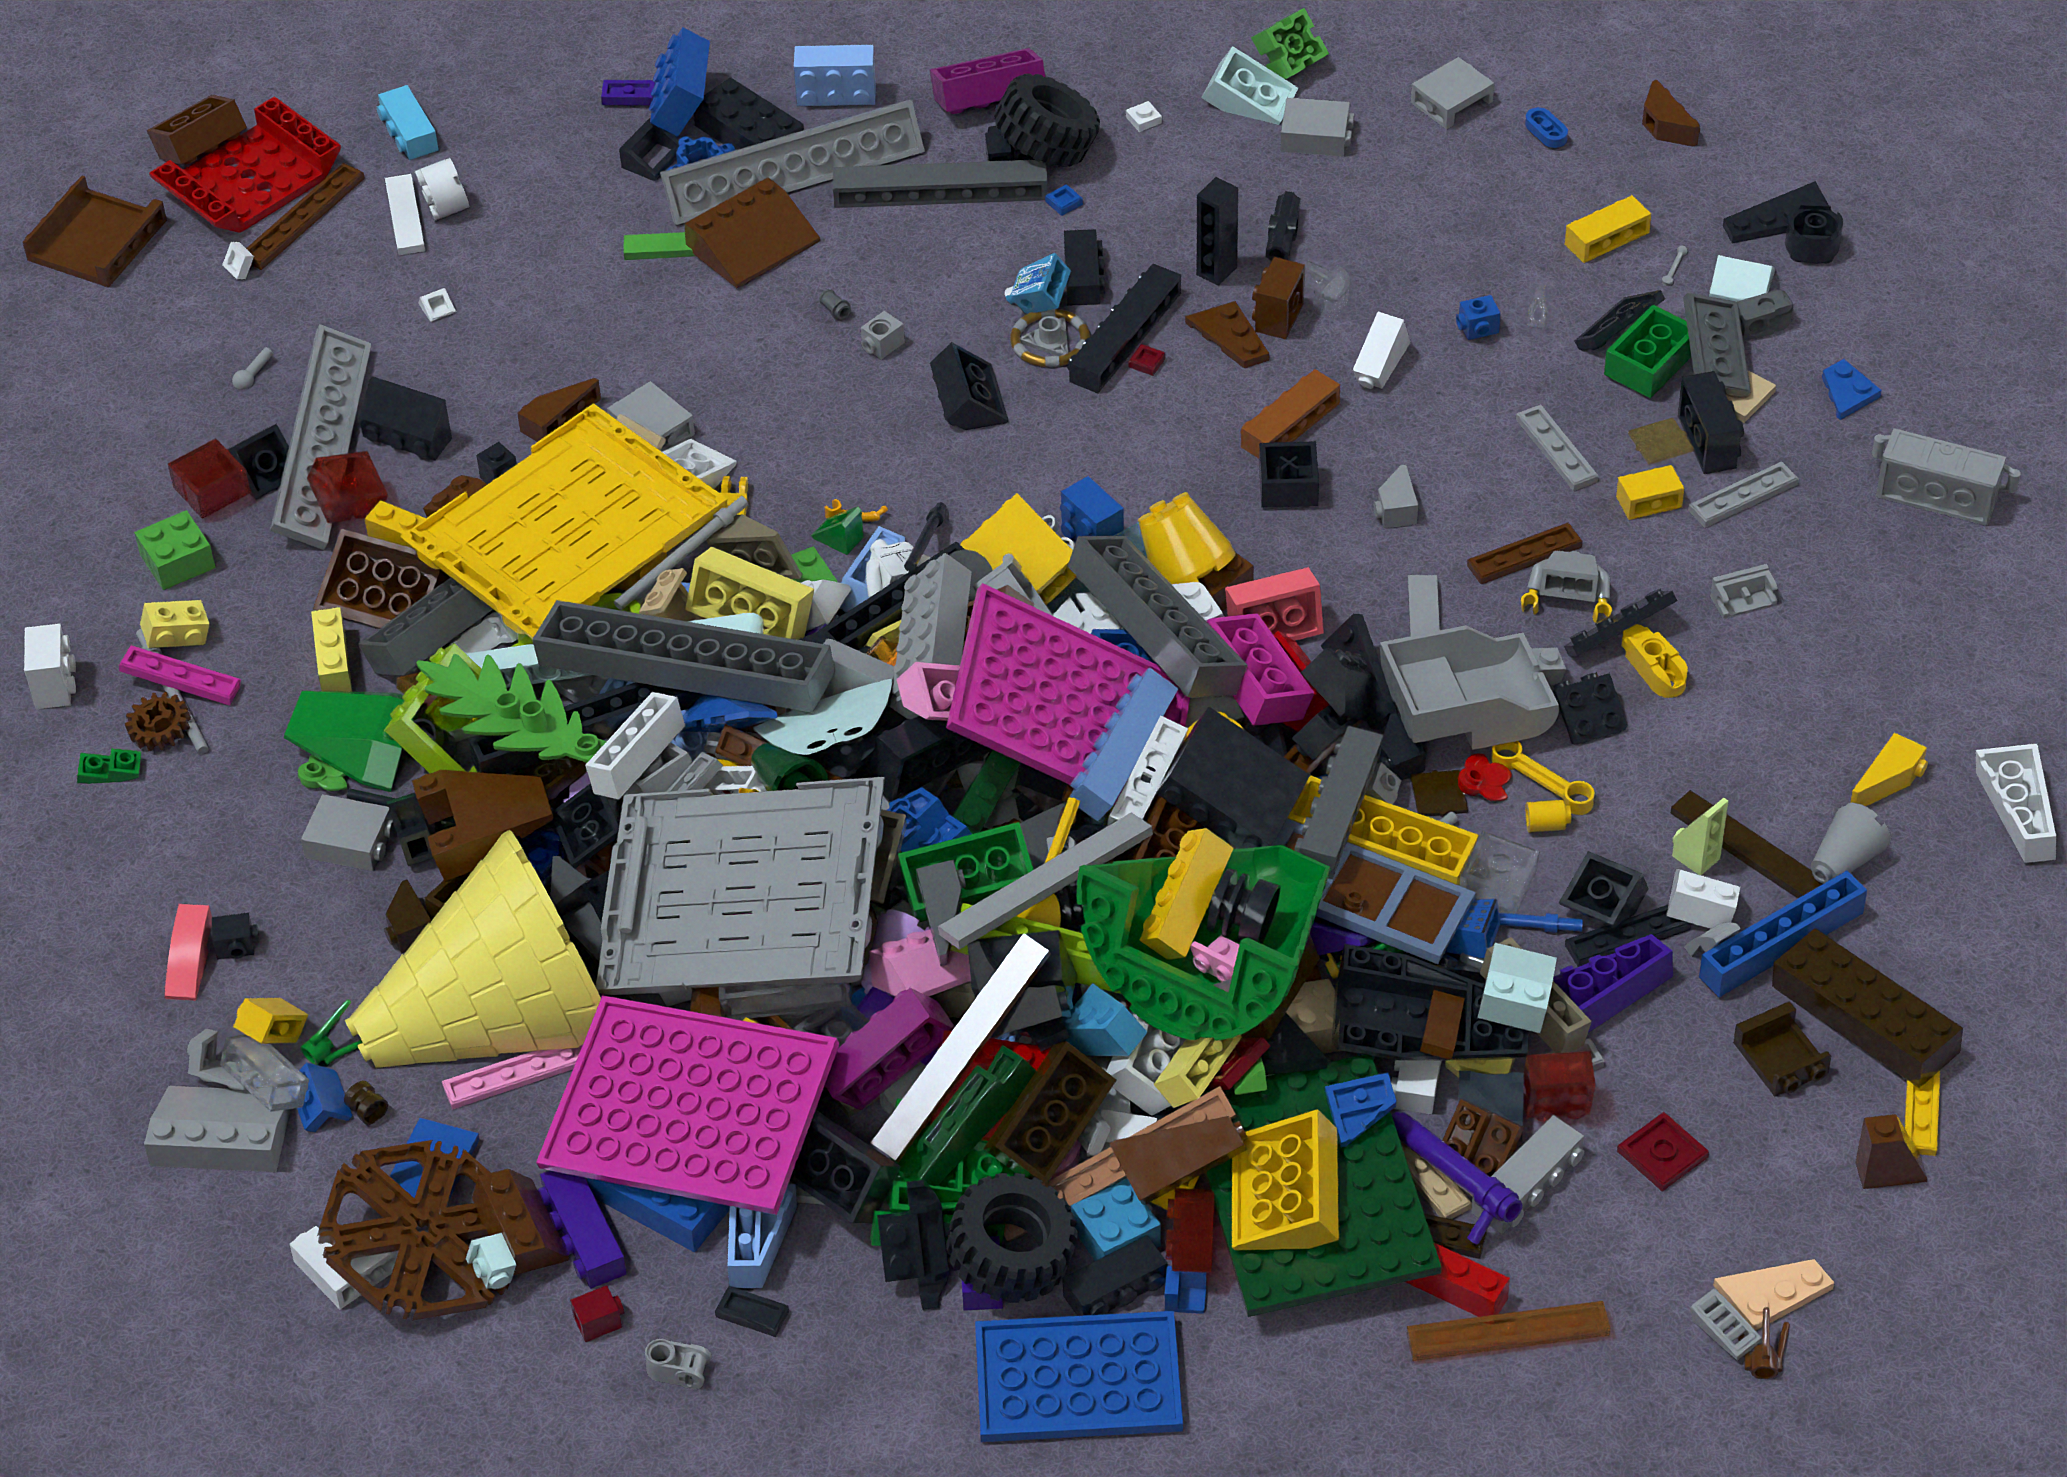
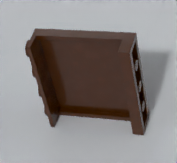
[23,175,167,288]

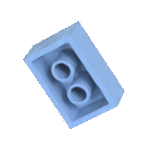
[794,45,876,106]

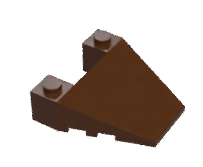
[412,770,554,881]

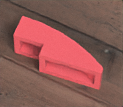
[165,904,212,1001]

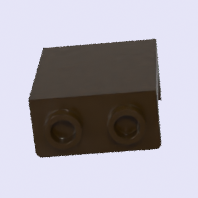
[1733,1001,1832,1097]

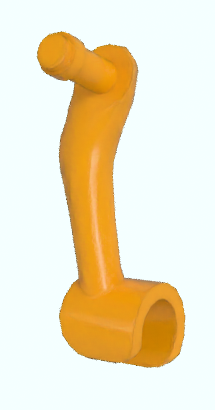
[824,499,888,522]

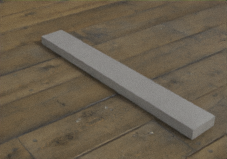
[938,812,1153,949]

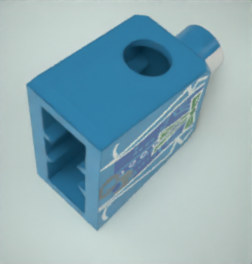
[1005,253,1071,314]

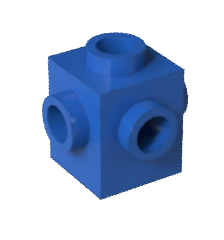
[1456,295,1501,340]

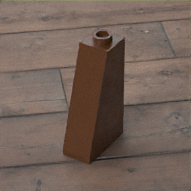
[1109,1116,1248,1205]

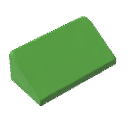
[1233,1057,1267,1095]

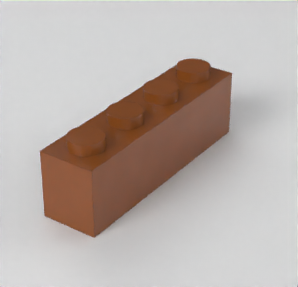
[1240,369,1340,459]

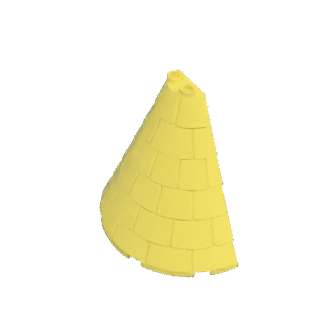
[345,830,601,1068]

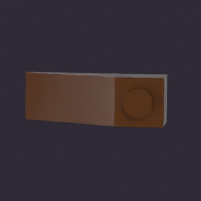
[517,378,601,442]

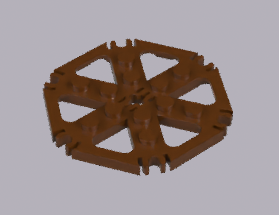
[317,1140,510,1321]

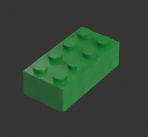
[898,822,1033,923]

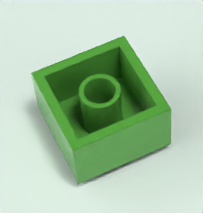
[134,510,215,590]

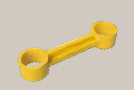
[1491,741,1594,815]

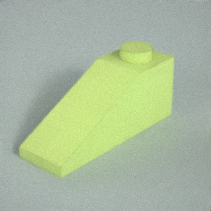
[1672,798,1728,875]

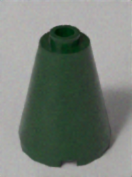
[751,743,828,791]

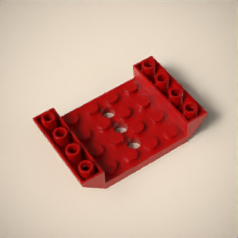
[149,96,341,233]

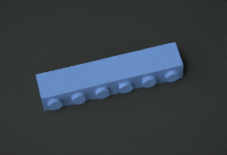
[1070,667,1178,821]

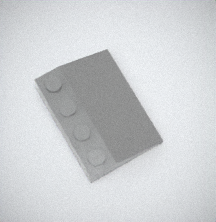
[144,1086,293,1172]

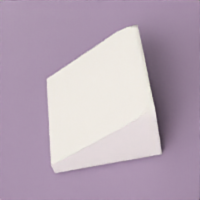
[418,288,456,322]

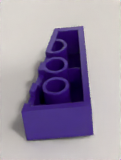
[1553,934,1673,1033]

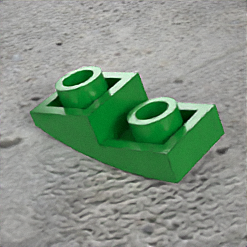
[77,748,141,784]

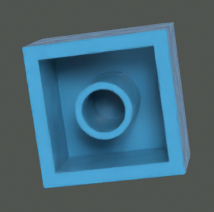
[1071,1178,1161,1261]

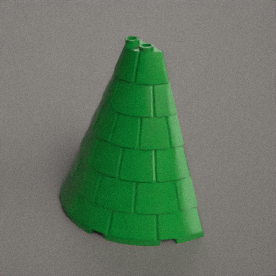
[1077,845,1331,1041]

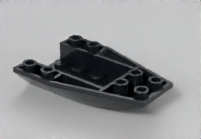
[1332,944,1529,1061]

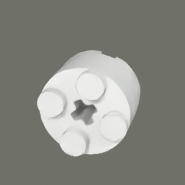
[415,158,469,221]

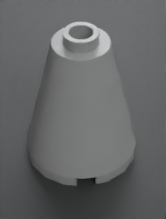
[1811,802,1891,884]

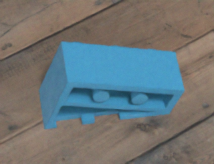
[1061,983,1148,1056]

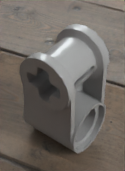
[645,1339,712,1389]

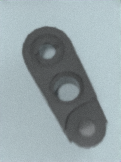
[1737,290,1794,341]

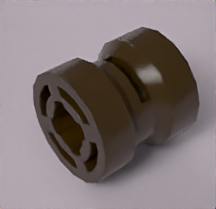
[344,1080,388,1125]

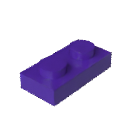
[601,80,655,105]

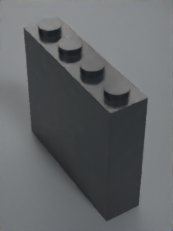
[1156,707,1310,849]

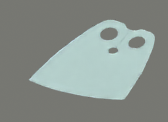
[753,678,892,755]

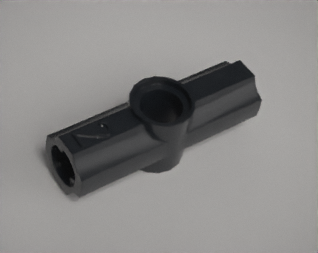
[1265,191,1301,261]

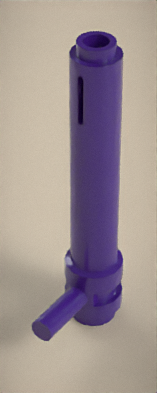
[1392,1112,1523,1244]

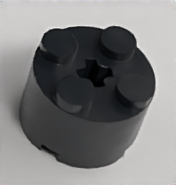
[1785,202,1843,264]

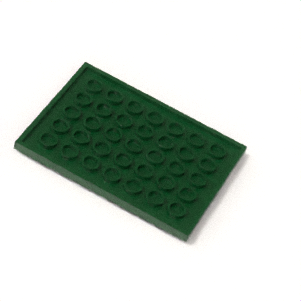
[1185,1055,1441,1317]

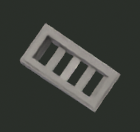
[1691,1289,1762,1361]

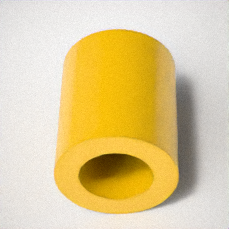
[1525,800,1571,832]

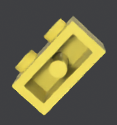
[140,600,209,648]

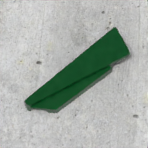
[918,1045,1036,1186]

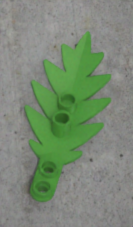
[416,654,607,763]

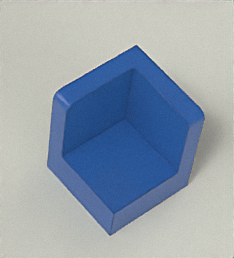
[1164,1266,1207,1314]

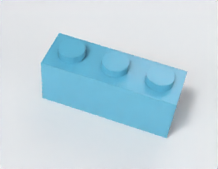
[377,85,439,160]

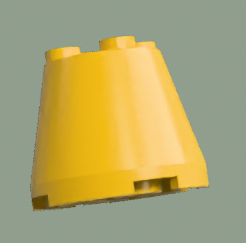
[1138,492,1236,584]

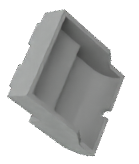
[1380,625,1559,750]

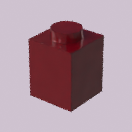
[570,1285,624,1342]

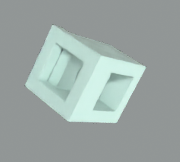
[466,1233,516,1289]

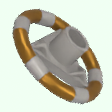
[1010,309,1090,368]

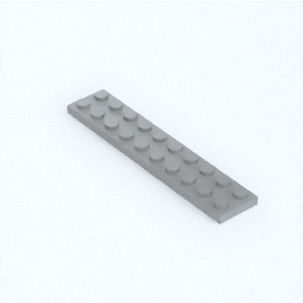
[660,100,925,225]
[270,324,371,550]

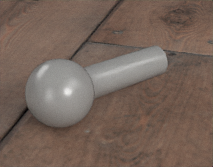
[232,347,273,389]

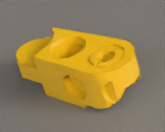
[1621,624,1688,698]

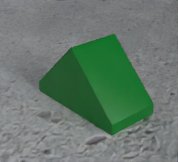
[811,506,864,555]

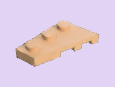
[1713,1259,1834,1331]

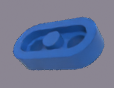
[1525,107,1568,148]

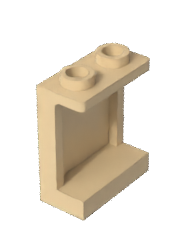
[639,568,706,621]

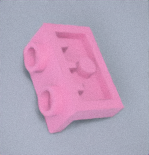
[1190,935,1239,982]

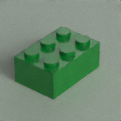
[1604,305,1692,399]

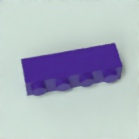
[538,1170,627,1289]

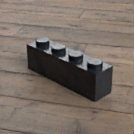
[1196,177,1238,286]

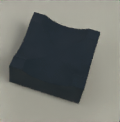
[1459,1070,1524,1142]

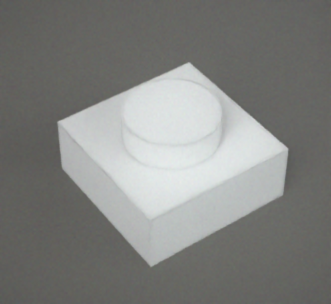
[1126,101,1162,132]
[222,242,254,279]

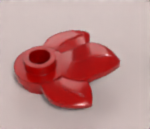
[1458,753,1512,802]

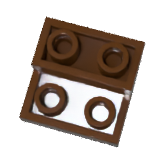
[1442,1099,1525,1177]

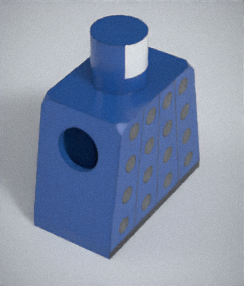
[1445,899,1500,958]

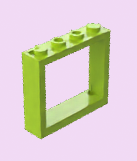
[384,643,481,773]

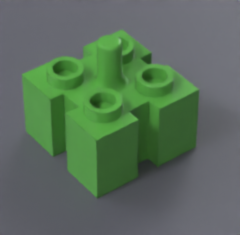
[1251,8,1329,79]

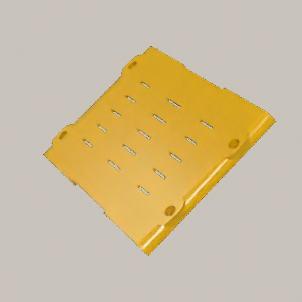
[400,403,728,639]

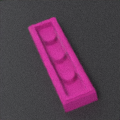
[119,645,241,706]

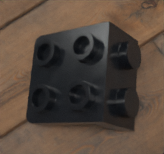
[1552,672,1627,745]

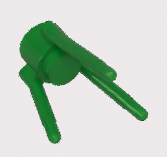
[300,999,363,1066]

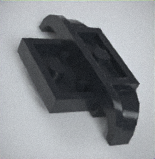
[877,1180,950,1310]

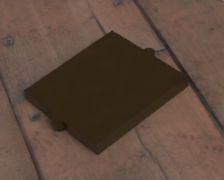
[1410,770,1468,818]

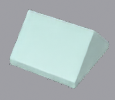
[1709,255,1775,302]

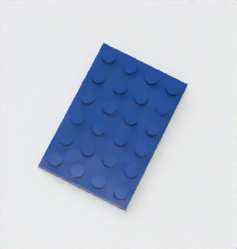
[975,1311,1183,1442]

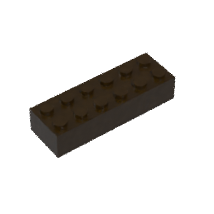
[1772,928,1963,1088]

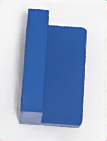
[288,1062,352,1132]

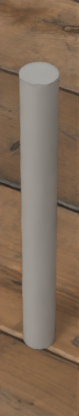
[619,816,648,934]

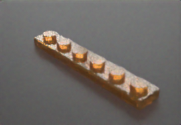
[1406,1301,1610,1361]

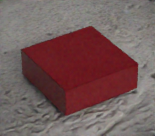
[1128,344,1166,376]

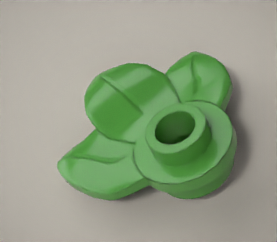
[298,755,347,791]

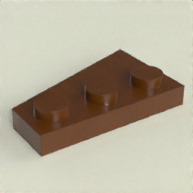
[1185,301,1269,368]

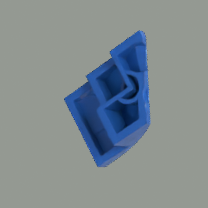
[887,787,972,852]

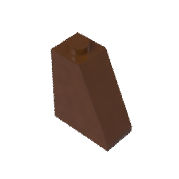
[1855,1114,1927,1189]

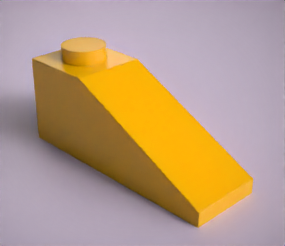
[1850,733,1928,806]

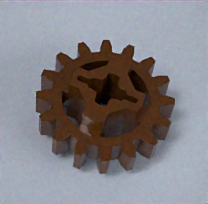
[125,692,191,751]

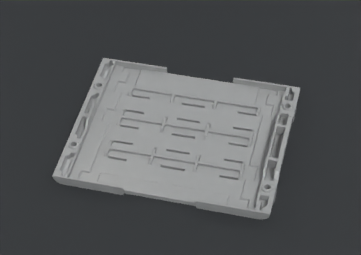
[596,777,885,995]

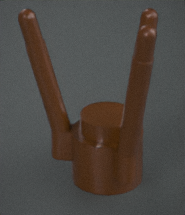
[1733,1307,1790,1379]

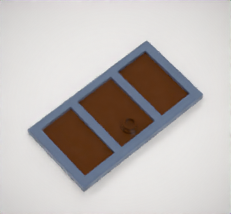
[1272,818,1476,964]

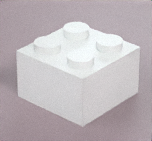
[24,624,76,709]

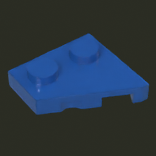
[1822,359,1882,420]
[1325,1073,1397,1148]

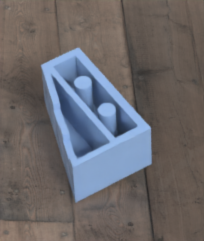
[727,1184,797,1288]

